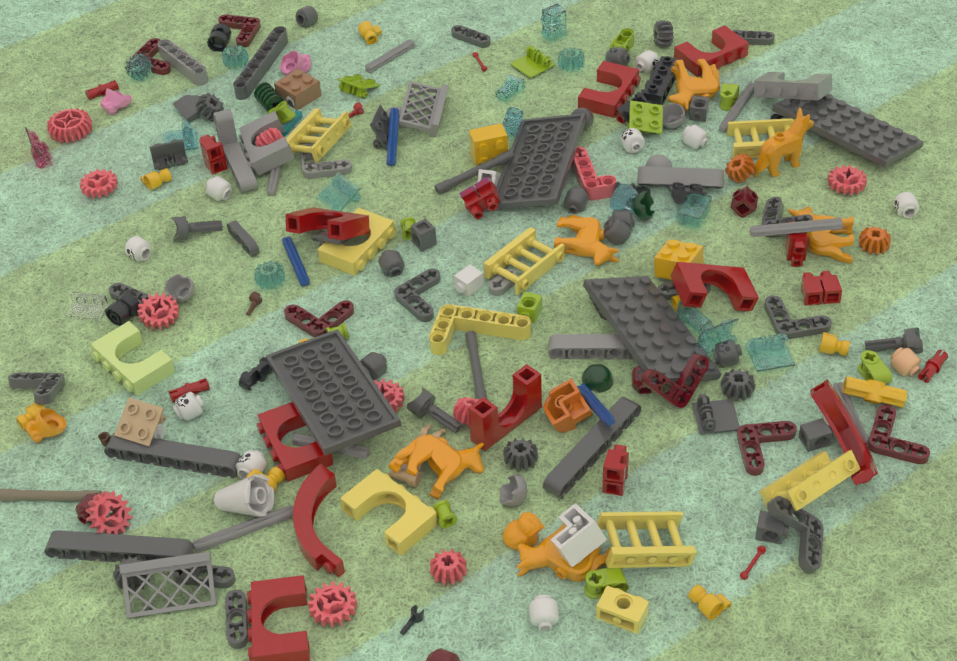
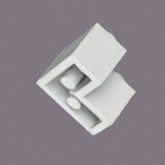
[550,503,607,567]

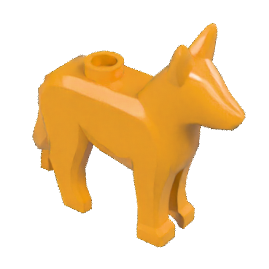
[668,59,720,114]
[752,108,814,178]
[788,207,854,263]
[554,215,619,266]
[388,434,484,500]
[517,525,610,582]

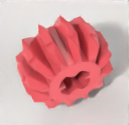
[255,127,283,147]
[453,397,479,426]
[430,548,467,586]

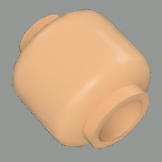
[890,347,921,377]

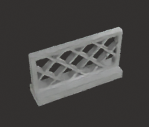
[398,81,448,137]
[119,551,217,618]

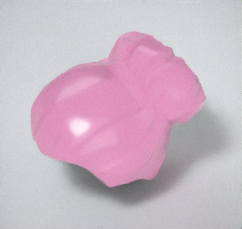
[280,50,311,75]
[100,88,132,115]

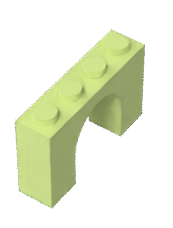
[91,321,175,396]

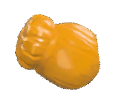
[25,409,66,443]
[503,512,544,551]

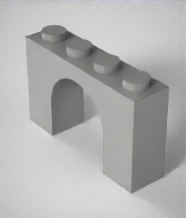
[754,72,832,100]
[239,111,295,176]

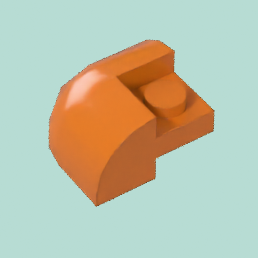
[543,378,593,432]

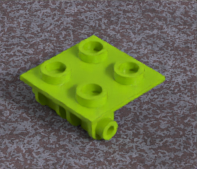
[510,46,555,78]
[337,74,381,98]
[627,100,663,135]

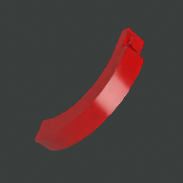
[810,379,878,485]
[293,464,345,578]

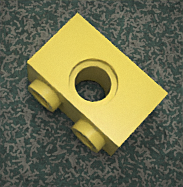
[596,586,649,634]

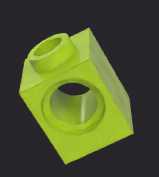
[517,291,542,323]

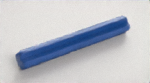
[386,108,399,166]
[282,236,310,287]
[577,383,615,427]

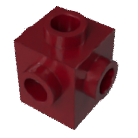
[730,186,759,218]

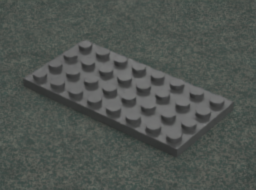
[772,94,924,168]
[496,113,587,210]
[583,276,722,384]
[266,329,401,455]

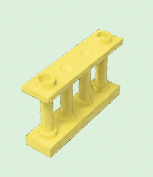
[286,108,352,163]
[727,118,803,158]
[484,227,565,295]
[759,450,860,511]
[597,511,697,568]

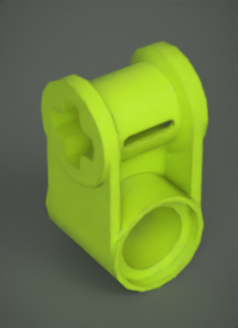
[610,28,634,53]
[719,83,740,111]
[266,101,296,124]
[857,350,892,385]
[584,568,629,599]

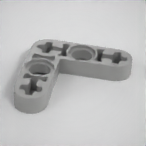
[301,143,352,179]

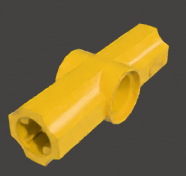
[842,376,907,408]

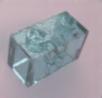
[541,3,566,42]
[676,193,712,231]

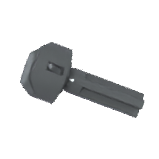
[171,216,223,241]
[865,327,923,354]
[407,387,463,434]

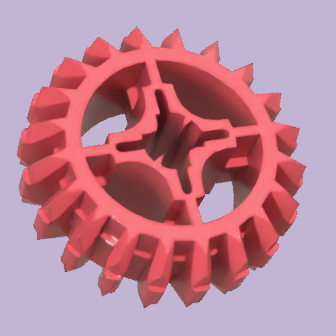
[47,108,92,144]

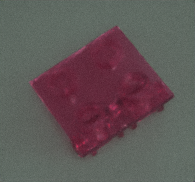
[25,127,53,169]

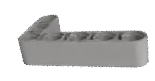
[213,109,258,193]

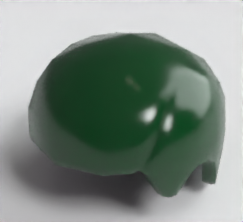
[632,191,655,220]
[581,364,613,393]

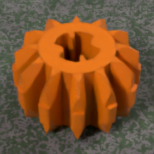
[725,153,756,184]
[859,226,891,256]

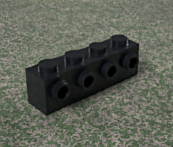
[641,56,680,105]

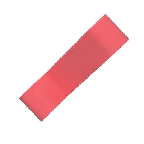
[572,146,616,201]

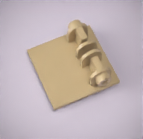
[114,397,166,447]

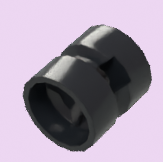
[207,24,232,52]
[105,292,140,326]

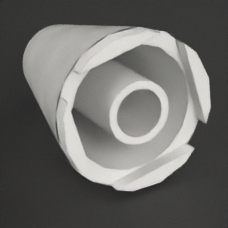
[214,474,274,517]

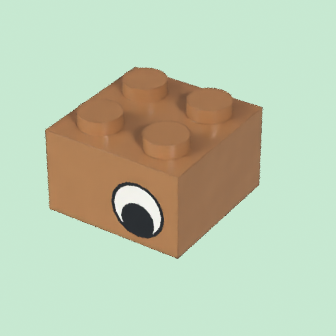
[274,69,322,110]

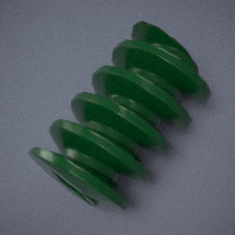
[254,82,283,112]

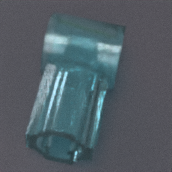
[495,74,525,102]
[677,300,712,334]

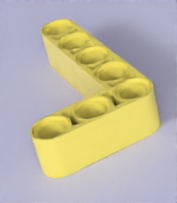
[429,304,531,355]

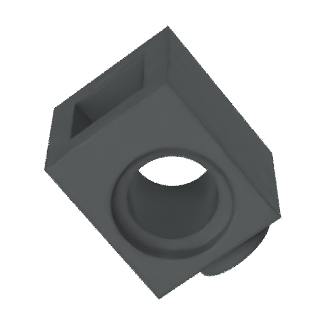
[689,96,709,122]
[411,218,437,251]
[798,418,833,452]
[755,510,789,544]

